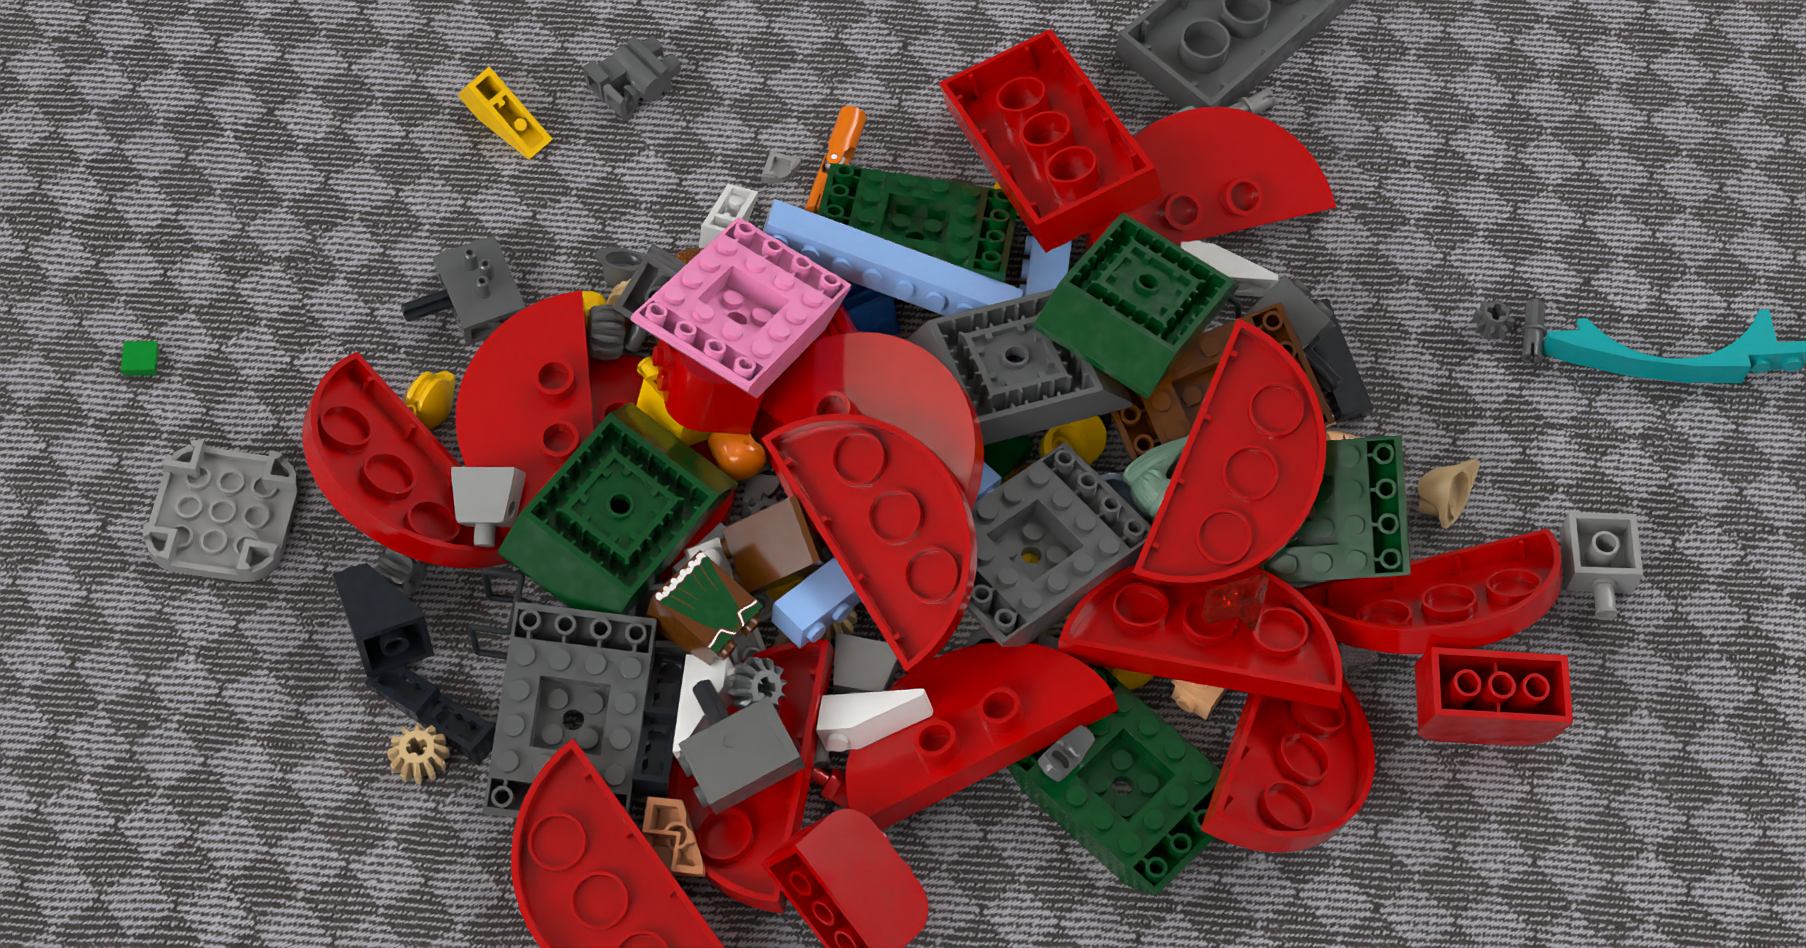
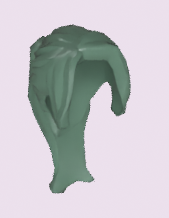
[1121,435,1189,521]

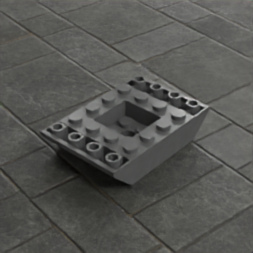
[907,289,1133,445]
[966,442,1151,647]
[482,602,657,818]

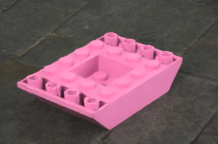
[630,217,851,399]

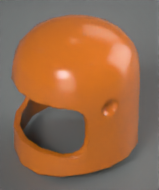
[708,426,766,481]

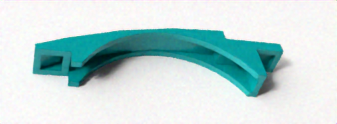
[1542,309,1806,383]

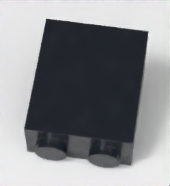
[333,563,434,678]

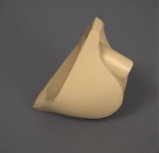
[1418,459,1479,529]

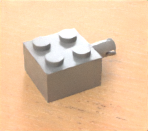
[1559,512,1643,620]

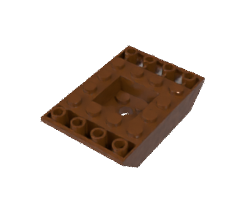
[1110,302,1335,479]

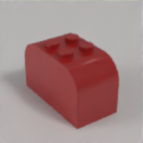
[652,339,765,435]
[1414,647,1573,746]
[761,809,929,948]

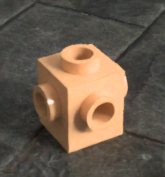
[1171,679,1227,720]

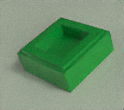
[121,341,159,376]

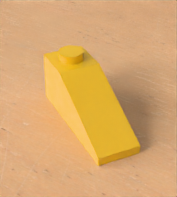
[457,66,552,160]

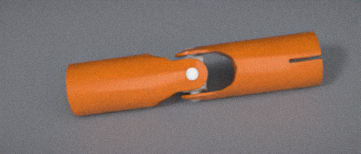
[804,106,867,214]

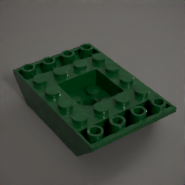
[817,163,1017,282]
[1032,212,1239,399]
[498,402,738,615]
[1258,435,1411,582]
[1007,664,1221,897]

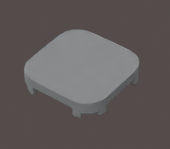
[143,440,300,582]

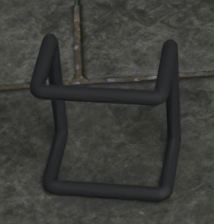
[468,568,529,660]

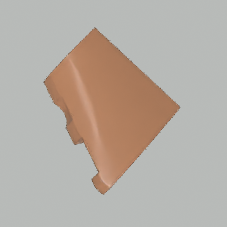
[642,797,706,877]

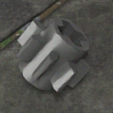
[1472,299,1515,341]

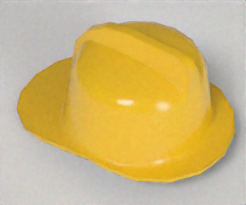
[1039,416,1107,465]

